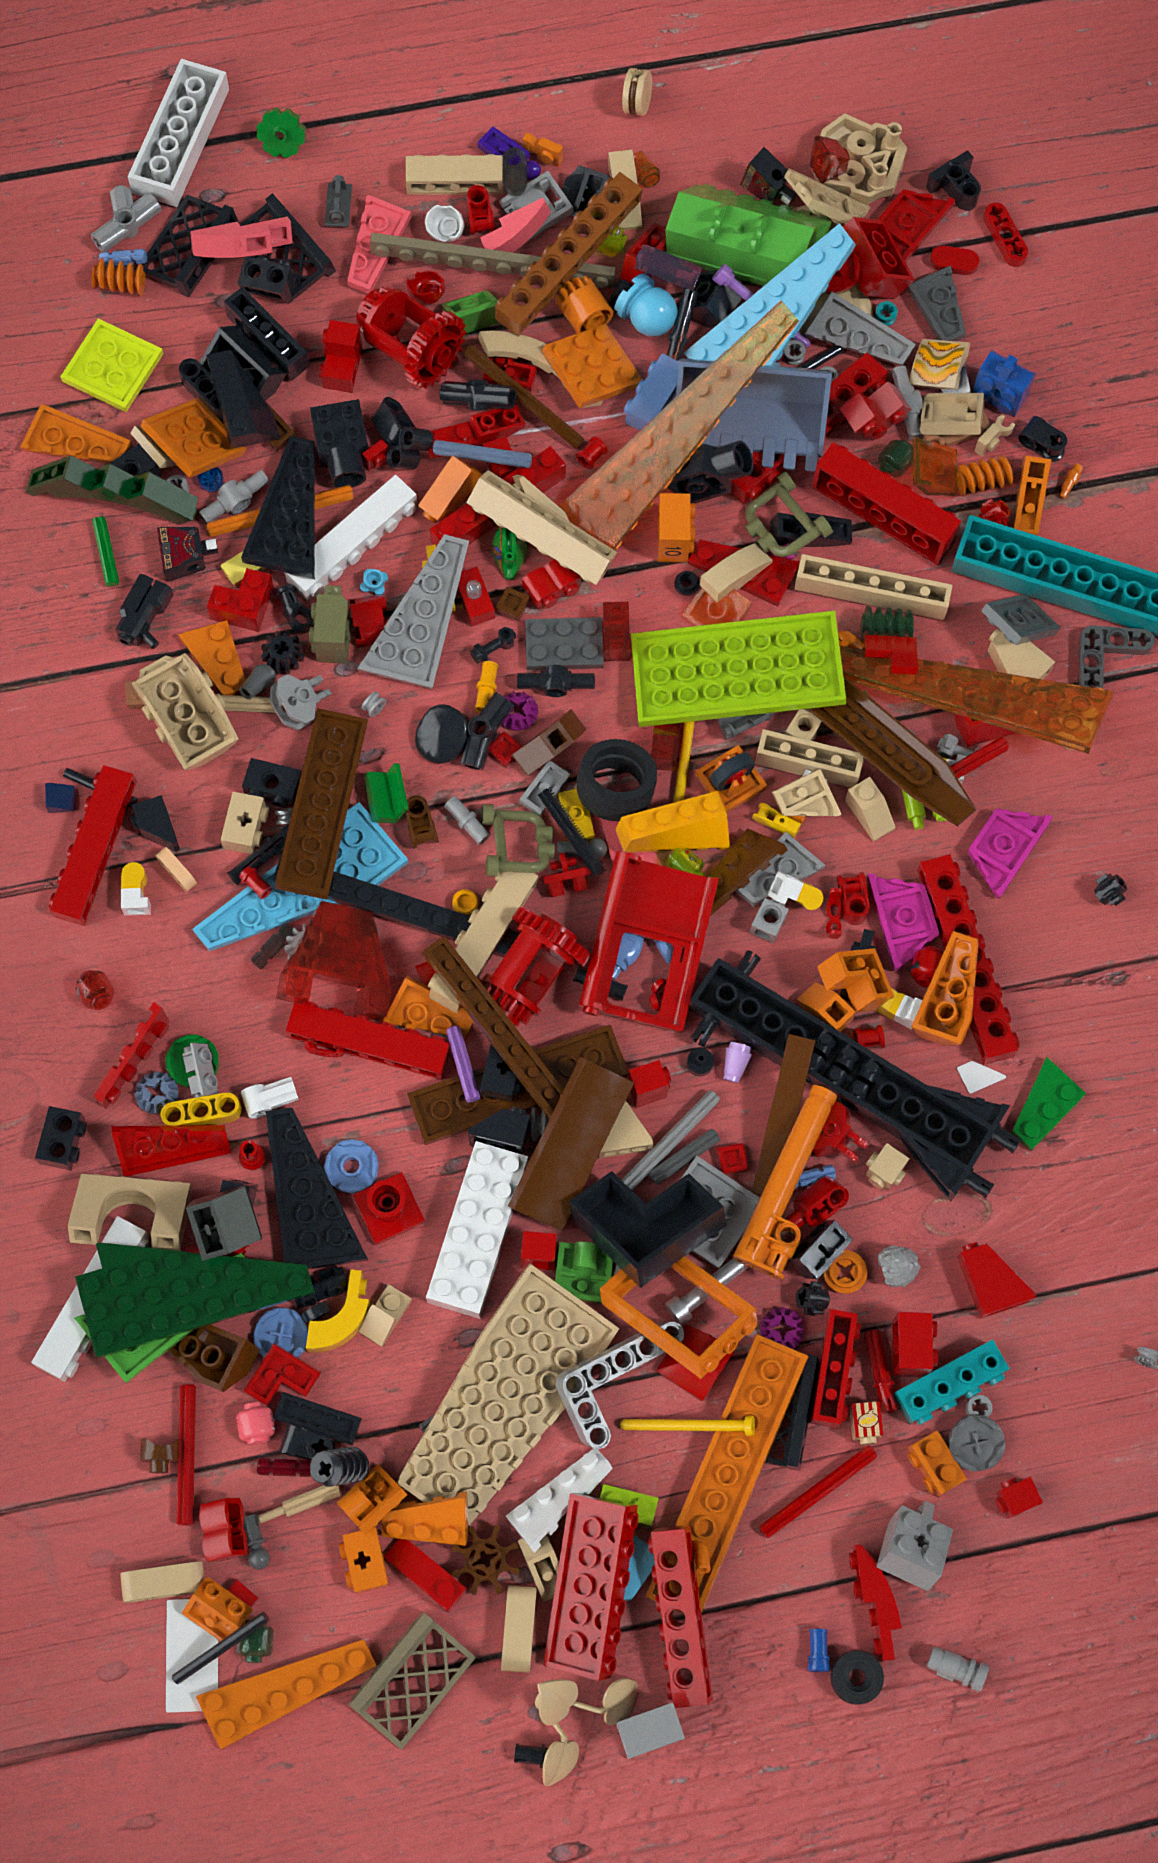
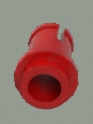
[240,866,273,899]

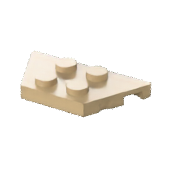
[784,168,870,225]

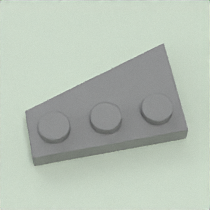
[735,832,826,907]

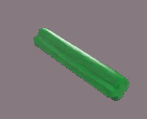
[92,516,120,587]

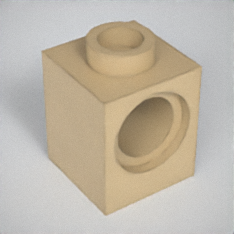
[785,709,822,741]

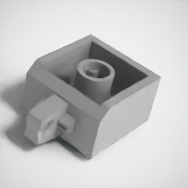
[876,1501,953,1591]

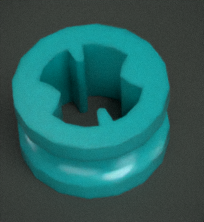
[874,301,898,327]

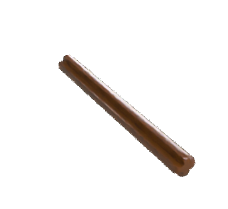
[464,345,584,449]

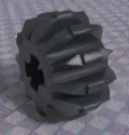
[261,631,304,675]

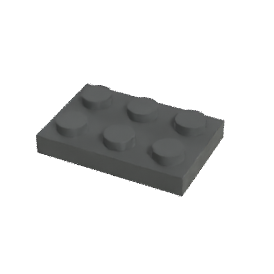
[981,594,1061,645]
[525,617,604,670]

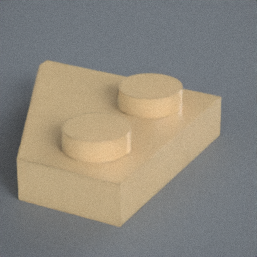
[772,769,842,816]

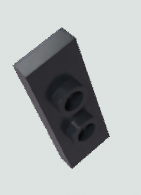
[273,1392,362,1446]

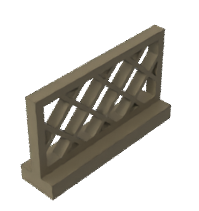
[348,1611,476,1750]

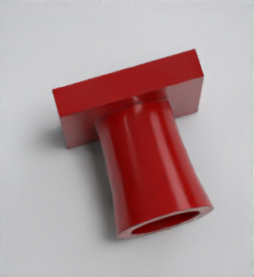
[353,1172,425,1246]

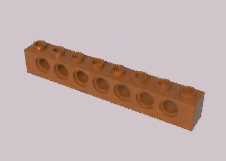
[495,172,643,337]

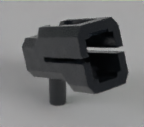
[115,574,173,649]

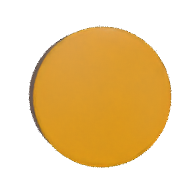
[452,889,478,916]

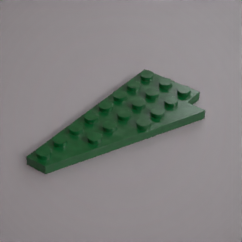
[75,1242,315,1359]

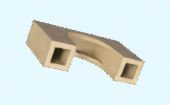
[68,1174,192,1251]

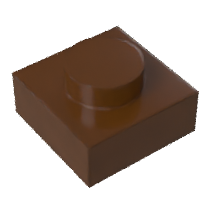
[496,587,530,621]

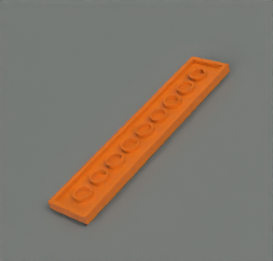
[645,1334,808,1614]

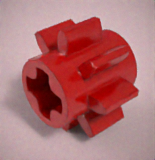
[979,498,1010,526]

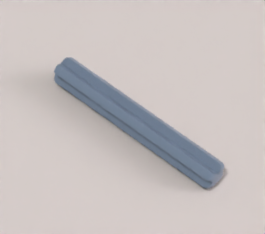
[433,440,532,468]

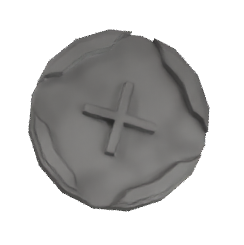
[948,1414,1005,1472]

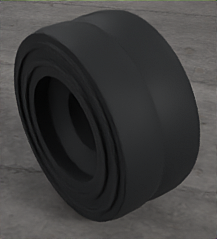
[830,1650,884,1705]

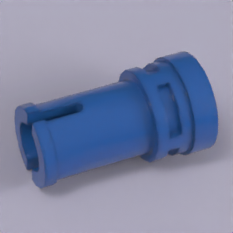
[807,1629,831,1672]

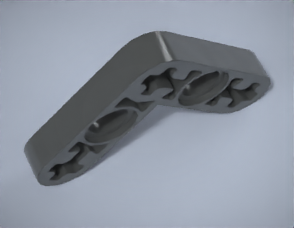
[1078,626,1155,699]

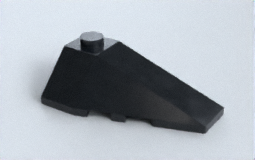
[206,350,280,449]

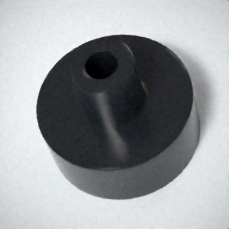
[687,1048,714,1077]

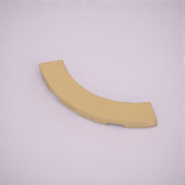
[478,331,604,408]

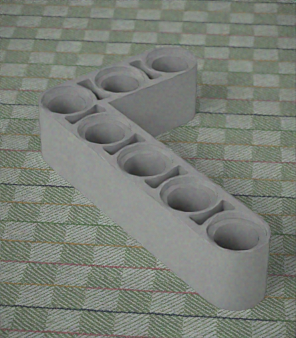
[556,1321,684,1449]

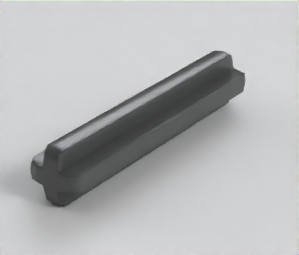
[649,1129,720,1185]

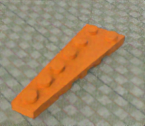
[196,1639,377,1750]

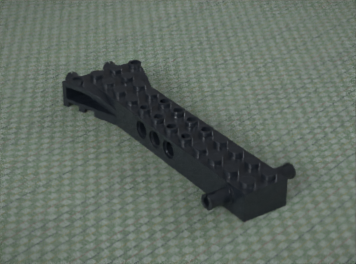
[688,950,1022,1202]

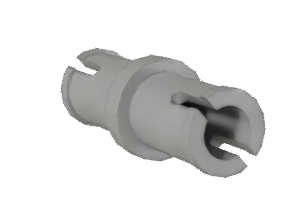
[444,796,491,845]

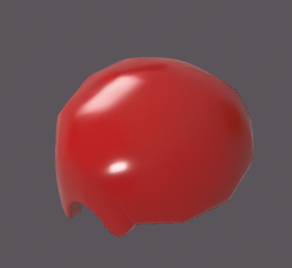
[406,270,445,306]

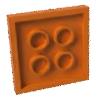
[542,324,642,408]
[141,398,246,478]

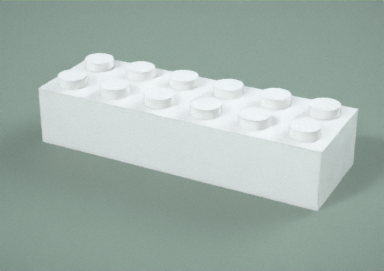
[128,59,229,207]
[426,1141,528,1319]

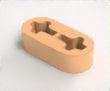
[155,847,197,892]

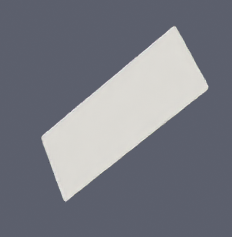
[166,1599,218,1712]

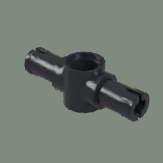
[517,665,595,697]

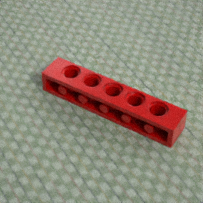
[648,1525,713,1708]

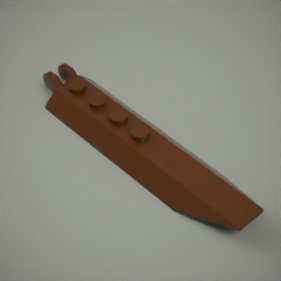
[808,675,976,827]

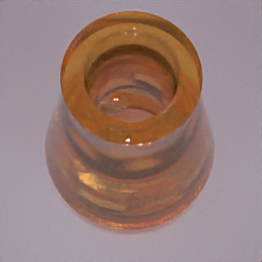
[633,151,660,188]

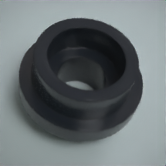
[674,571,700,596]

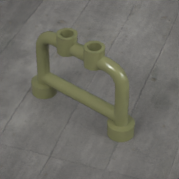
[745,471,833,557]
[481,804,555,877]

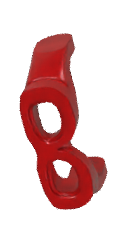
[826,888,842,939]

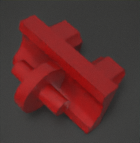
[541,852,591,898]

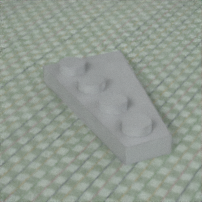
[805,292,916,366]

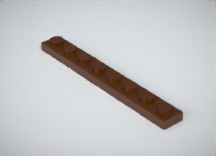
[422,935,564,1119]

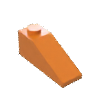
[1013,455,1051,535]

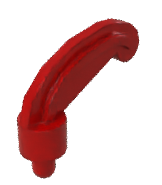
[304,1040,344,1058]

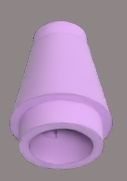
[723,1042,752,1083]

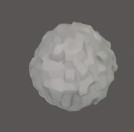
[877,1245,921,1288]

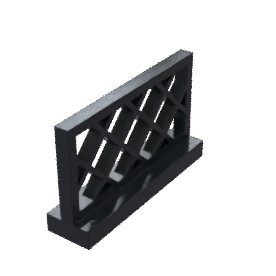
[240,193,336,304]
[142,195,239,297]
[765,1354,820,1471]

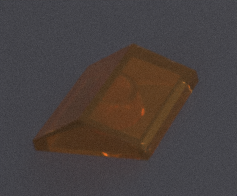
[913,437,957,496]
[683,587,753,626]

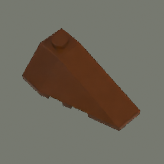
[169,1325,260,1392]

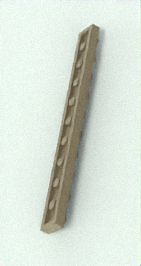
[370,232,615,289]

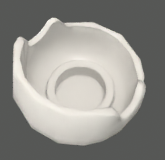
[425,205,465,243]

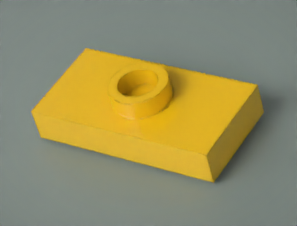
[558,789,595,840]

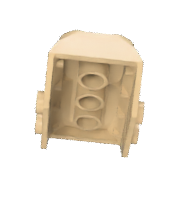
[131,653,239,770]

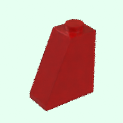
[957,1242,1036,1319]

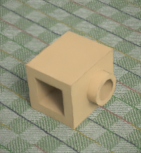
[866,1143,909,1190]

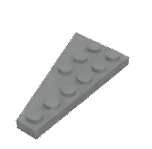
[357,534,469,689]

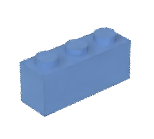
[624,353,679,436]

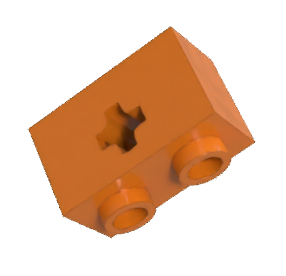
[339,1527,389,1594]

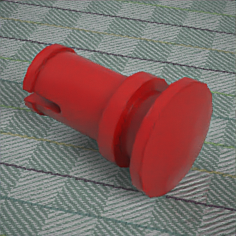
[239,1140,266,1170]

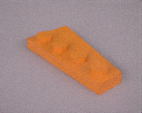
[20,403,133,464]

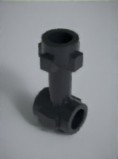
[470,627,516,664]

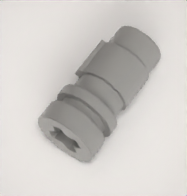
[926,1646,990,1693]

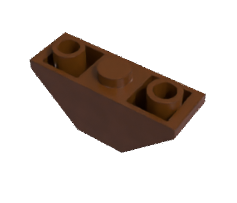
[511,709,587,776]

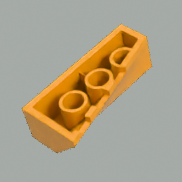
[615,791,730,853]

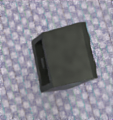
[186,1185,262,1261]

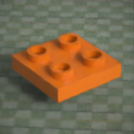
[336,1464,407,1534]

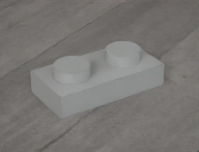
[519,760,570,817]

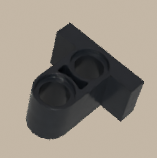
[926,150,981,211]

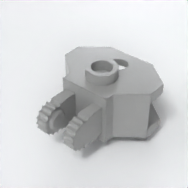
[270,674,332,731]

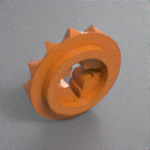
[823,1250,867,1294]

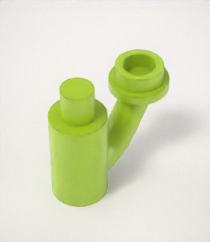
[902,790,947,830]

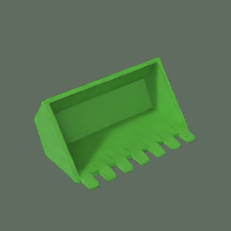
[665,184,832,286]

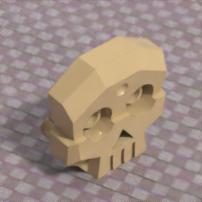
[811,113,907,205]

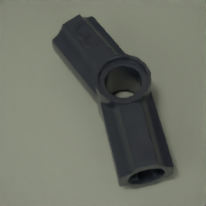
[461,692,515,770]

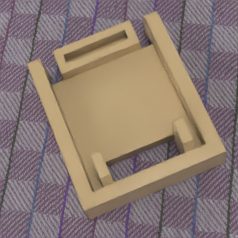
[920,393,984,435]

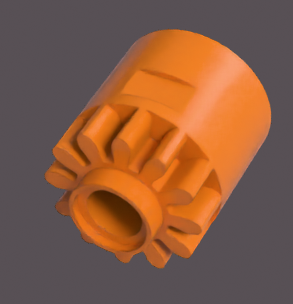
[555,276,613,333]

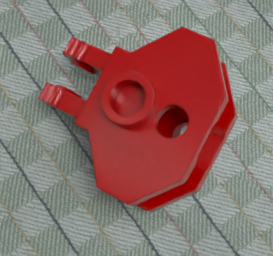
[811,1101,869,1163]

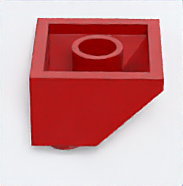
[656,1324,735,1402]

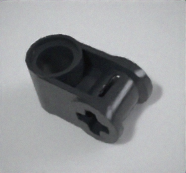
[1018,416,1067,462]
[279,1424,336,1460]

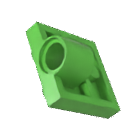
[555,1242,613,1304]

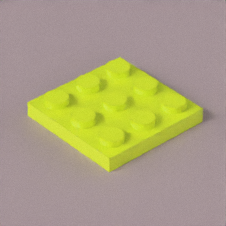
[60,318,164,412]

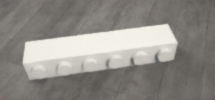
[285,475,418,602]
[31,1216,150,1382]

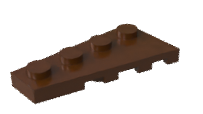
[707,828,788,916]

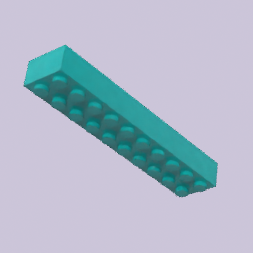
[951,515,1158,636]

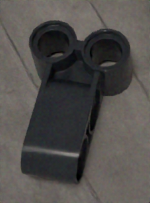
[372,397,433,470]

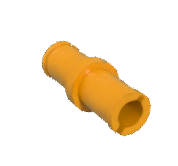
[474,661,499,713]

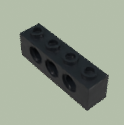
[224,287,310,381]

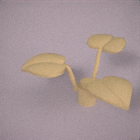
[535,1678,638,1787]

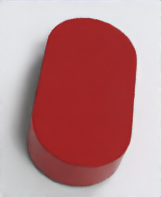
[930,246,979,275]

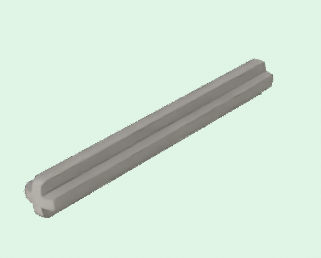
[622,1090,720,1191]

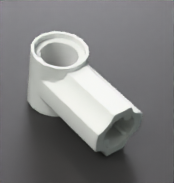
[241,1077,299,1119]

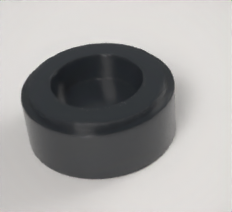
[302,1301,330,1324]

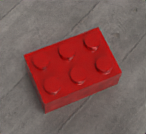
[843,217,915,299]

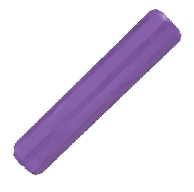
[446,1026,480,1102]

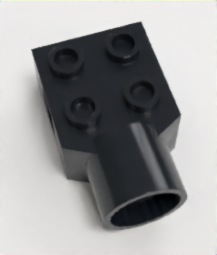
[310,399,368,488]
[661,440,753,504]

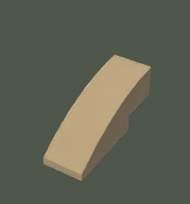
[608,150,642,231]
[700,543,773,602]

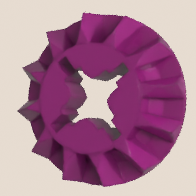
[502,691,538,731]
[760,1307,805,1349]

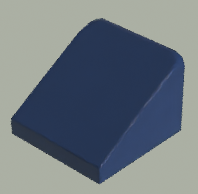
[45,783,75,813]

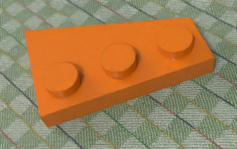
[383,976,474,1038]

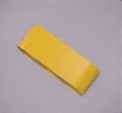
[161,1093,242,1126]

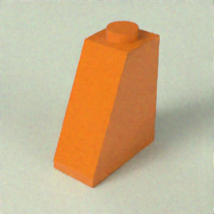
[418,456,483,523]

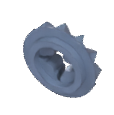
[134,1071,178,1114]

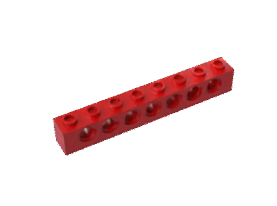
[732,352,888,505]
[917,854,1020,1065]

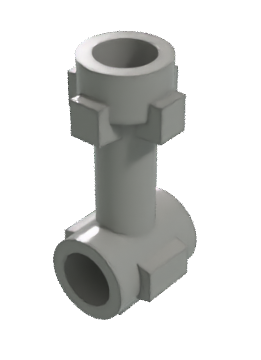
[936,734,982,768]

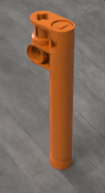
[733,1085,837,1281]

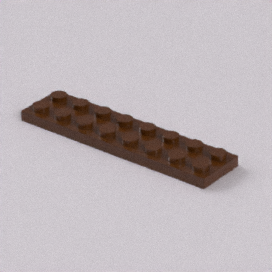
[275,708,368,900]
[407,1024,628,1145]

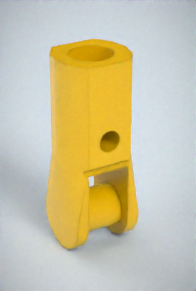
[752,803,802,839]

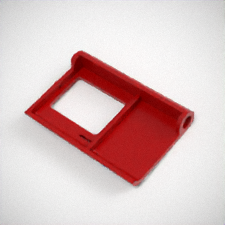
[579,851,719,1032]

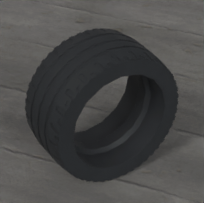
[577,739,657,822]

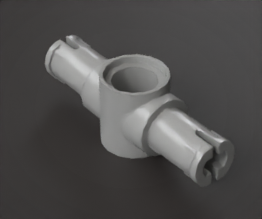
[892,366,923,441]
[199,470,270,524]

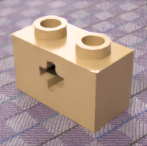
[221,792,269,854]

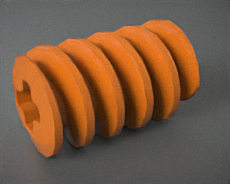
[91,258,146,296]
[957,455,1013,497]

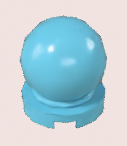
[614,273,678,337]

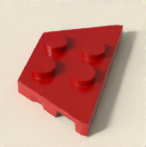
[877,189,955,262]

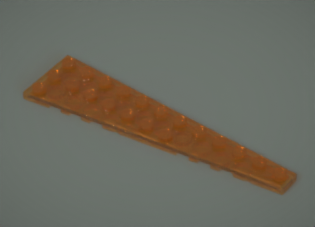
[559,300,799,551]
[840,646,1114,754]

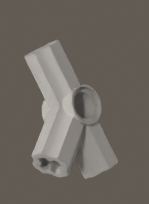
[90,185,162,252]

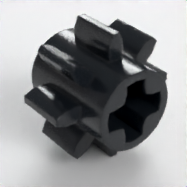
[1094,873,1128,906]
[796,1281,830,1316]

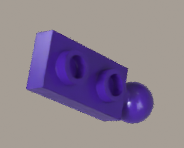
[478,126,541,180]

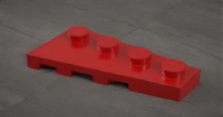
[688,539,800,607]
[93,1002,169,1108]
[111,1125,231,1177]

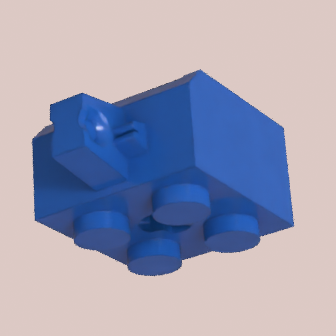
[972,350,1036,417]

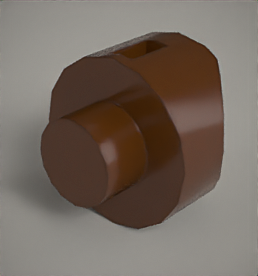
[140,1438,179,1474]

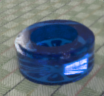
[198,467,224,492]

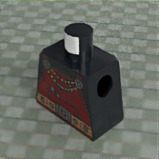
[740,147,797,205]
[157,527,218,582]

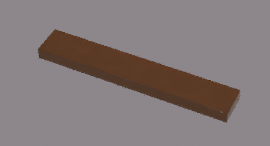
[751,1034,816,1196]

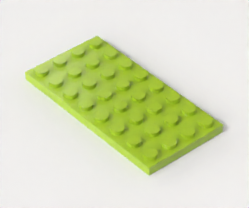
[631,611,846,727]

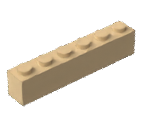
[467,470,617,585]
[794,554,953,620]
[428,860,538,1013]

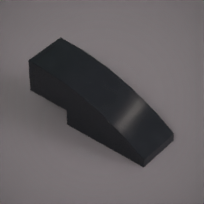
[770,512,852,547]

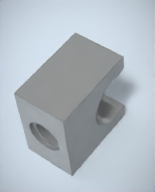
[616,1702,685,1759]

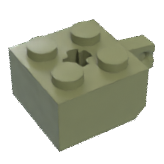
[309,585,351,664]

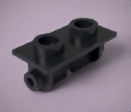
[294,1266,348,1309]

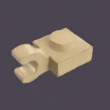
[974,415,1015,457]

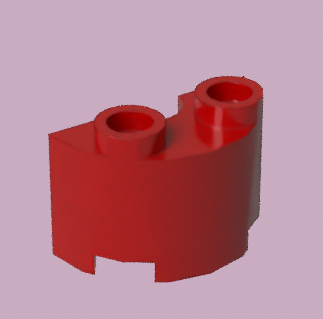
[349,595,389,648]

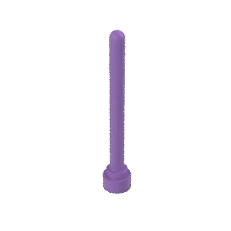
[712,264,810,349]

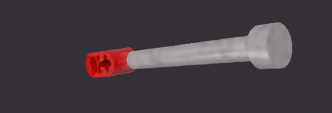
[665,1176,849,1326]

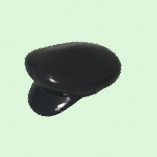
[415,704,469,764]

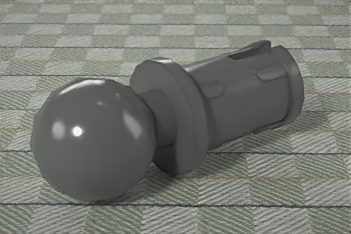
[557,838,608,859]
[243,1514,270,1570]

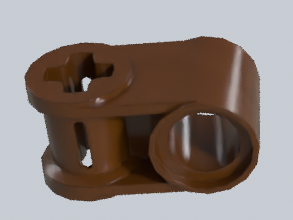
[405,795,439,849]

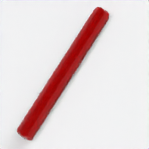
[176,1384,196,1526]
[759,1445,877,1538]

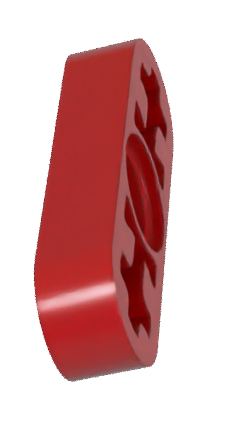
[983,202,1029,267]

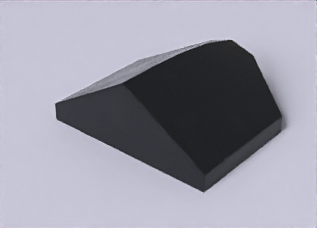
[562,165,610,219]

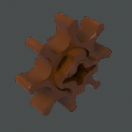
[452,1525,519,1595]

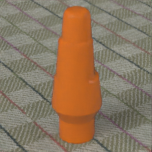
[1060,463,1084,499]

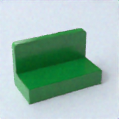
[364,763,408,823]

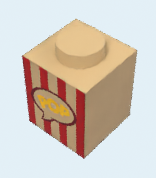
[849,1401,884,1445]

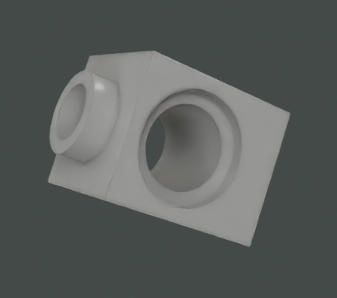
[750,898,789,944]

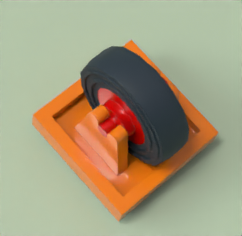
[695,745,768,813]

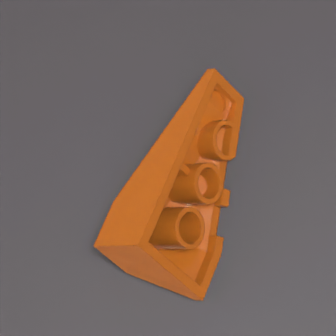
[911,931,979,1046]

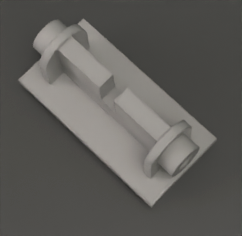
[182,1043,219,1098]

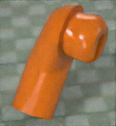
[838,631,865,655]
[692,1540,711,1574]

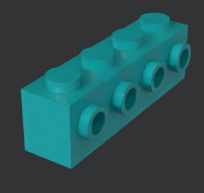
[894,1339,1010,1426]

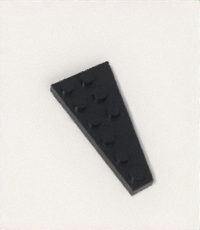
[241,436,315,580]
[265,1107,368,1270]

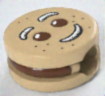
[622,68,652,116]

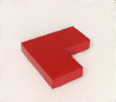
[864,635,918,675]
[244,1342,321,1406]

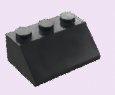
[199,325,287,401]

